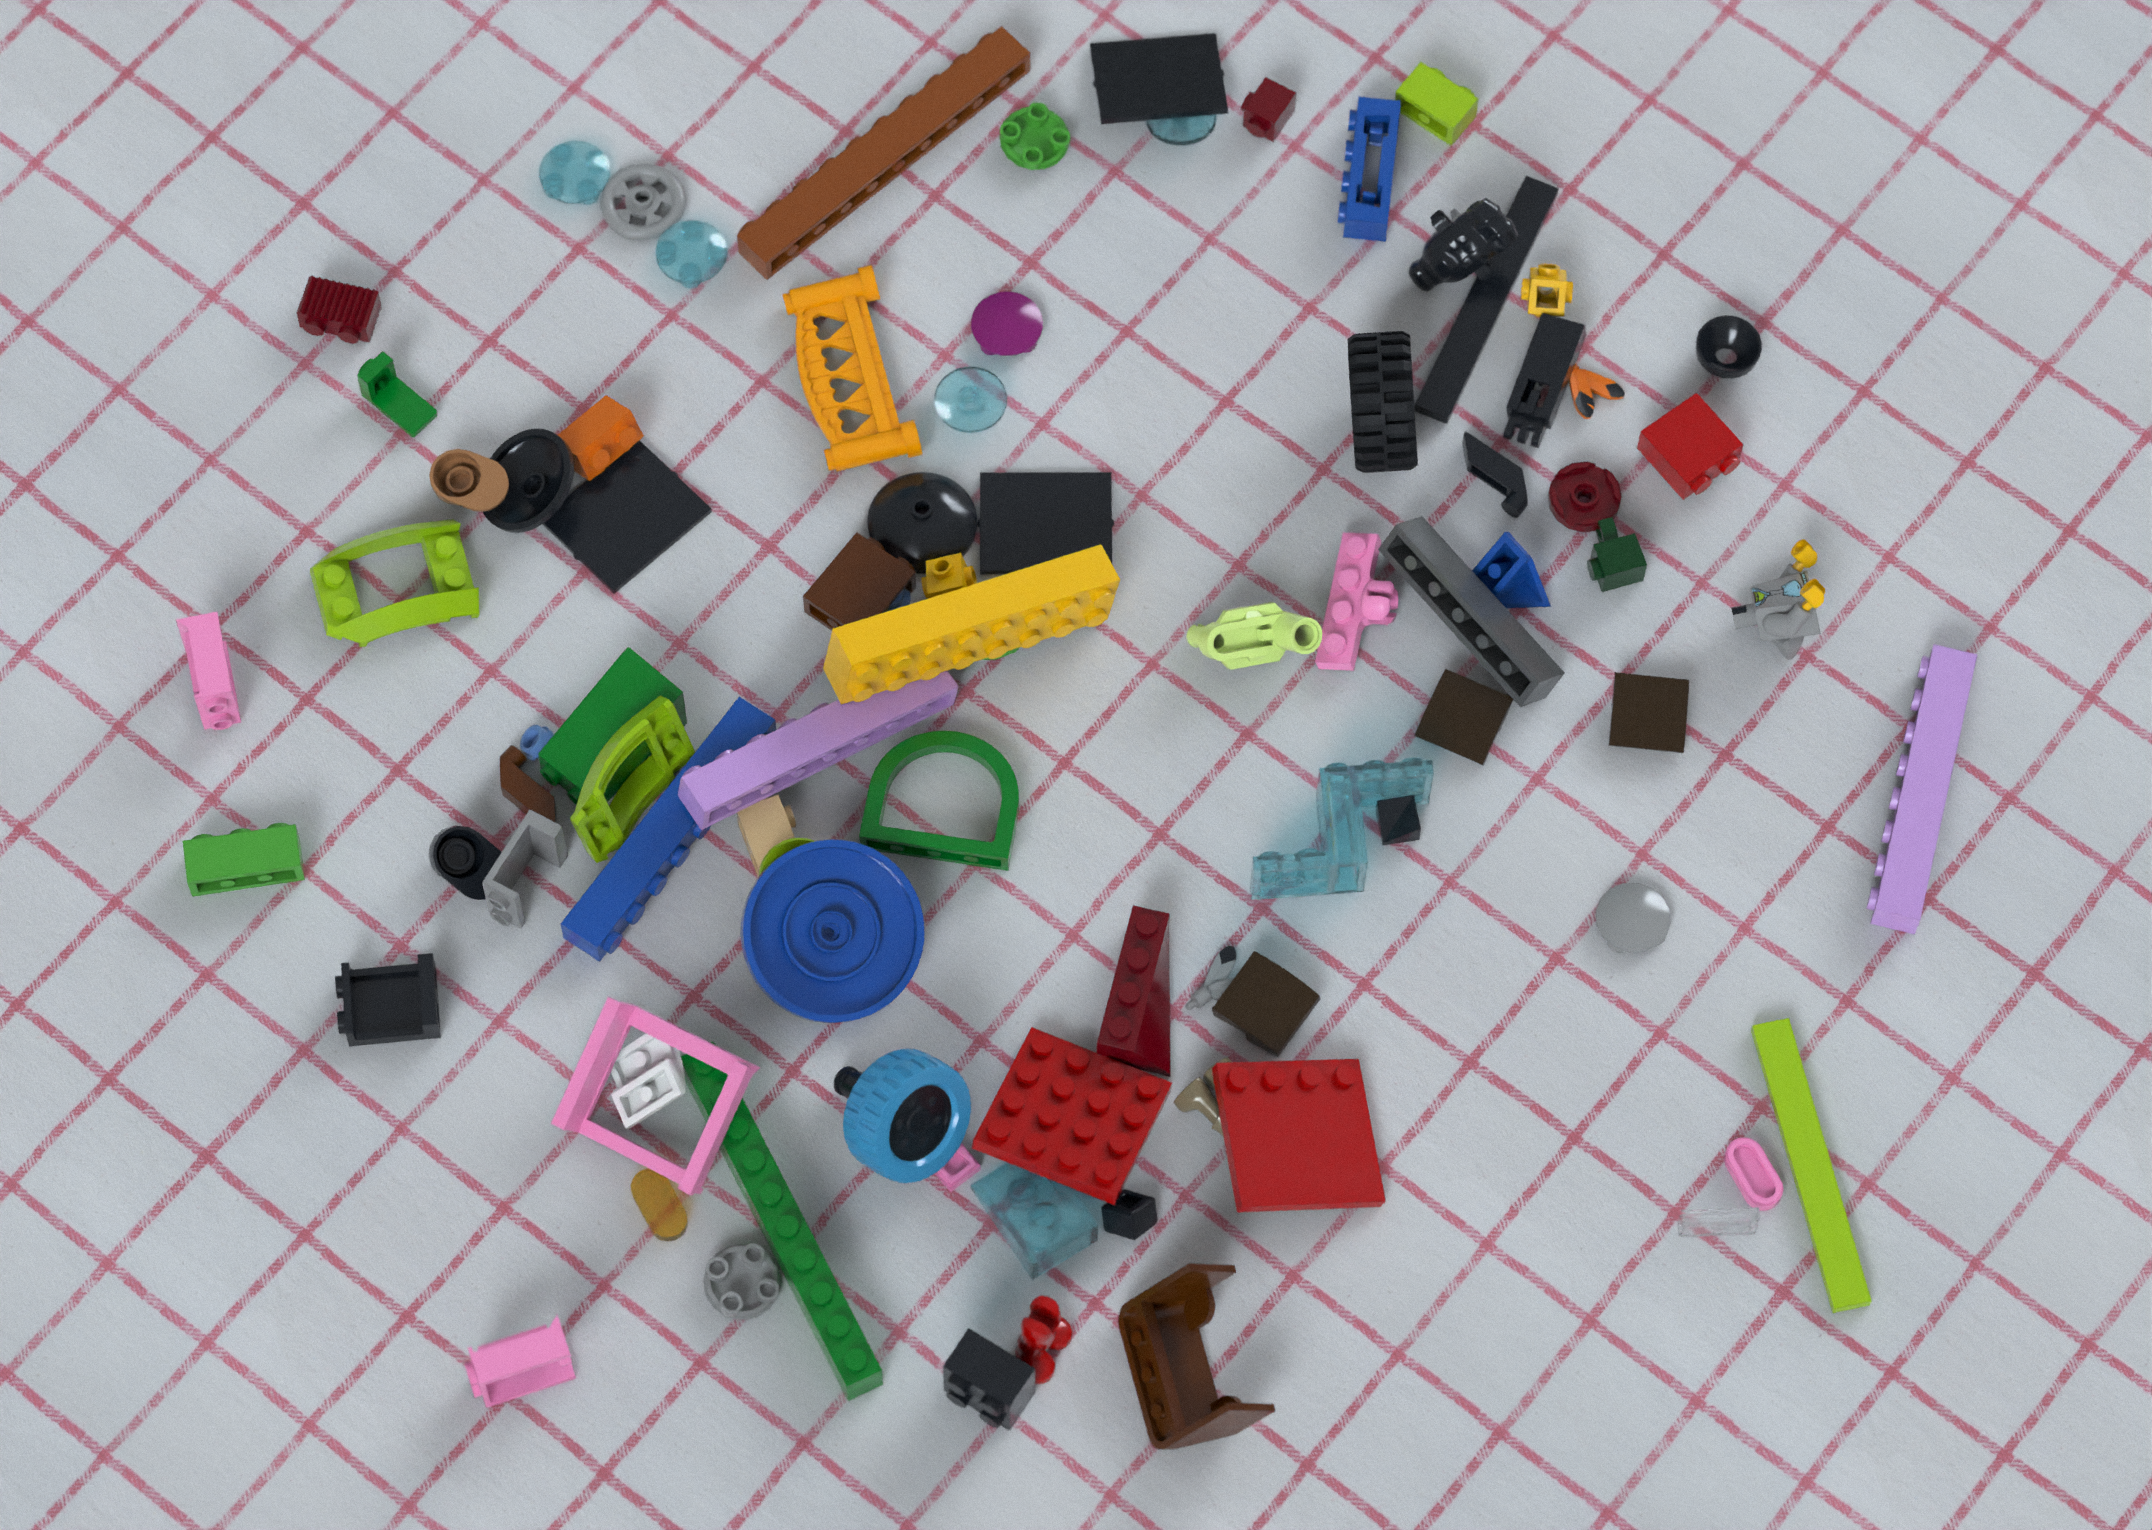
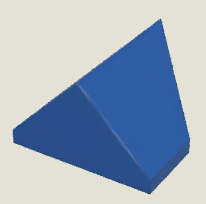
[1472,532,1551,609]

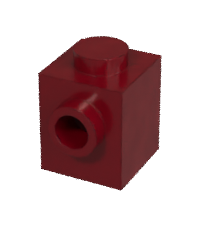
[1241,77,1296,142]

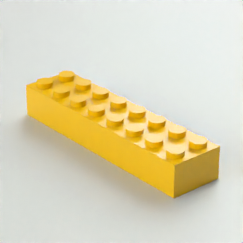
[823,544,1120,704]

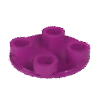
[971,291,1043,356]

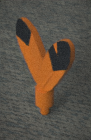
[1569,364,1625,419]

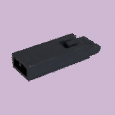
[1503,313,1586,448]

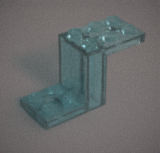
[1250,757,1434,900]

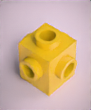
[1521,263,1573,317]
[921,553,977,599]

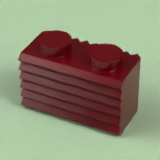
[296,275,381,344]

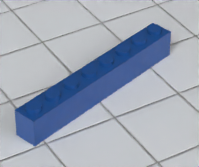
[561,697,777,962]

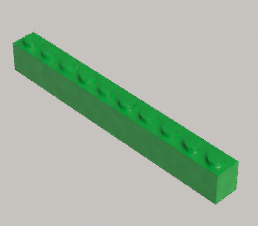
[681,1041,883,1401]

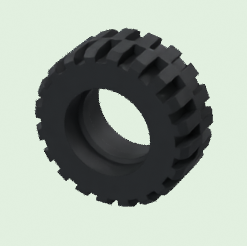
[1348,331,1418,473]

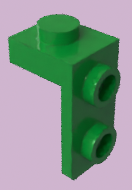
[357,351,437,437]

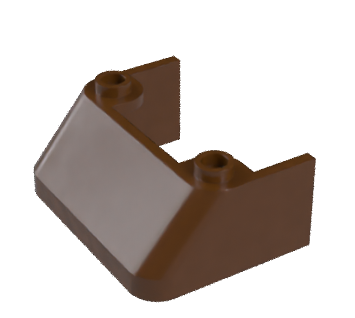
[1118,1263,1275,1450]

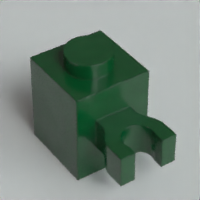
[1587,517,1647,592]

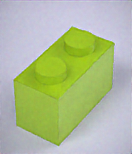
[1395,62,1478,146]

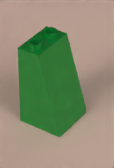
[538,647,687,805]

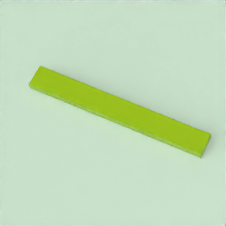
[1751,1018,1872,1313]

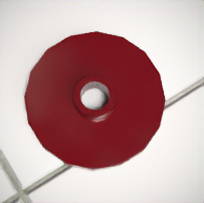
[1548,461,1622,532]

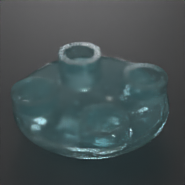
[1146,115,1217,146]
[539,141,610,205]
[655,220,728,288]

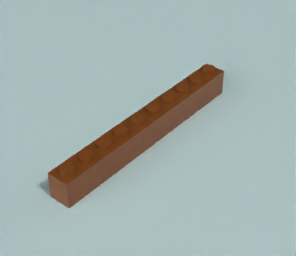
[737,26,1030,280]

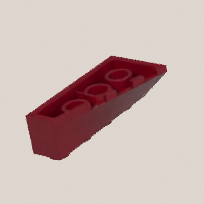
[1096,905,1171,1077]

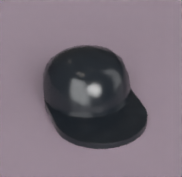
[428,826,501,900]

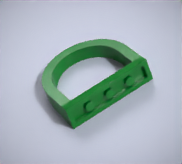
[859,731,1019,871]

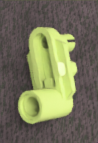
[1186,602,1323,670]

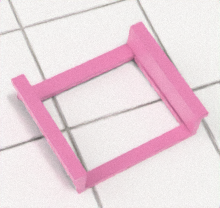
[551,997,760,1195]

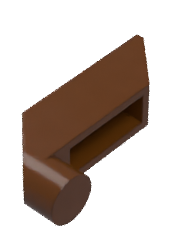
[500,745,557,823]

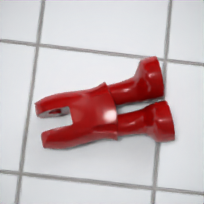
[1015,1295,1073,1384]

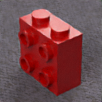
[1637,393,1743,500]

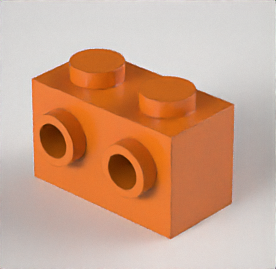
[558,395,644,481]

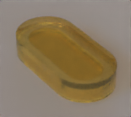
[631,1168,688,1242]

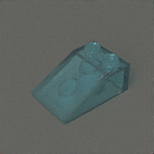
[970,1163,1098,1280]

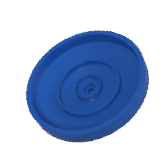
[740,840,925,1023]

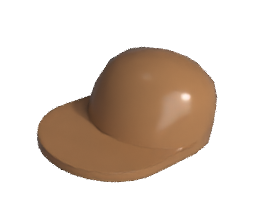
[429,449,509,512]

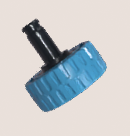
[833,1049,971,1183]

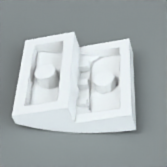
[611,1033,686,1128]

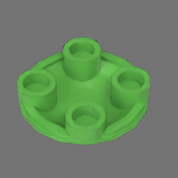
[999,102,1071,170]

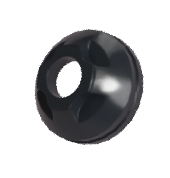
[1696,315,1762,379]

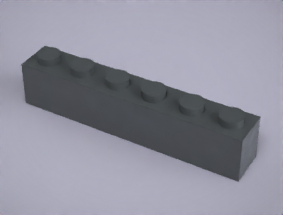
[1378,516,1565,707]

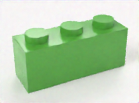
[183,823,305,897]

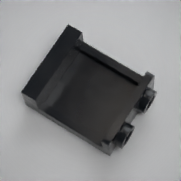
[335,953,441,1047]

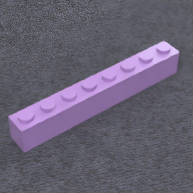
[1866,644,1977,934]
[678,671,959,830]

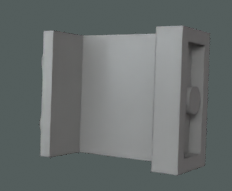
[482,810,568,929]

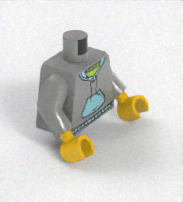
[1731,539,1825,641]

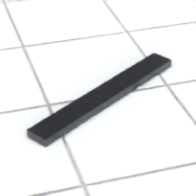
[1414,176,1559,424]

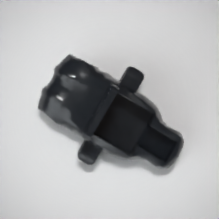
[1408,198,1519,292]

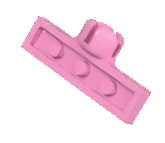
[1315,532,1398,671]

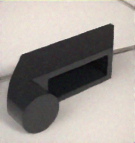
[1462,431,1528,518]

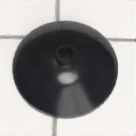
[483,428,574,533]
[867,472,977,573]

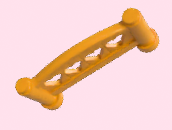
[782,265,923,472]

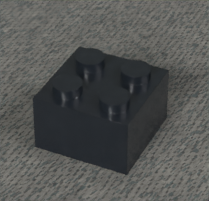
[943,1328,1035,1431]

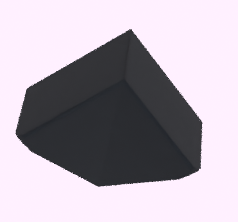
[1375,795,1421,845]
[1101,1189,1157,1240]

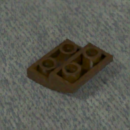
[1414,669,1513,766]
[1608,672,1689,753]
[1212,951,1321,1057]

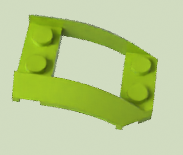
[310,519,479,647]
[570,696,695,863]

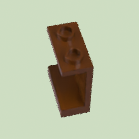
[803,532,916,631]

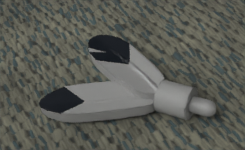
[1186,946,1236,1010]

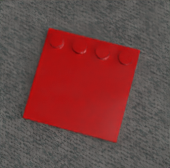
[1211,1059,1386,1213]

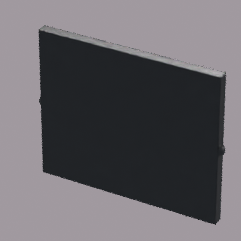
[1090,33,1228,124]
[542,440,712,594]
[977,472,1115,574]

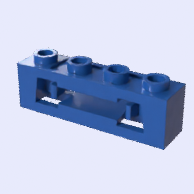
[1337,97,1401,242]

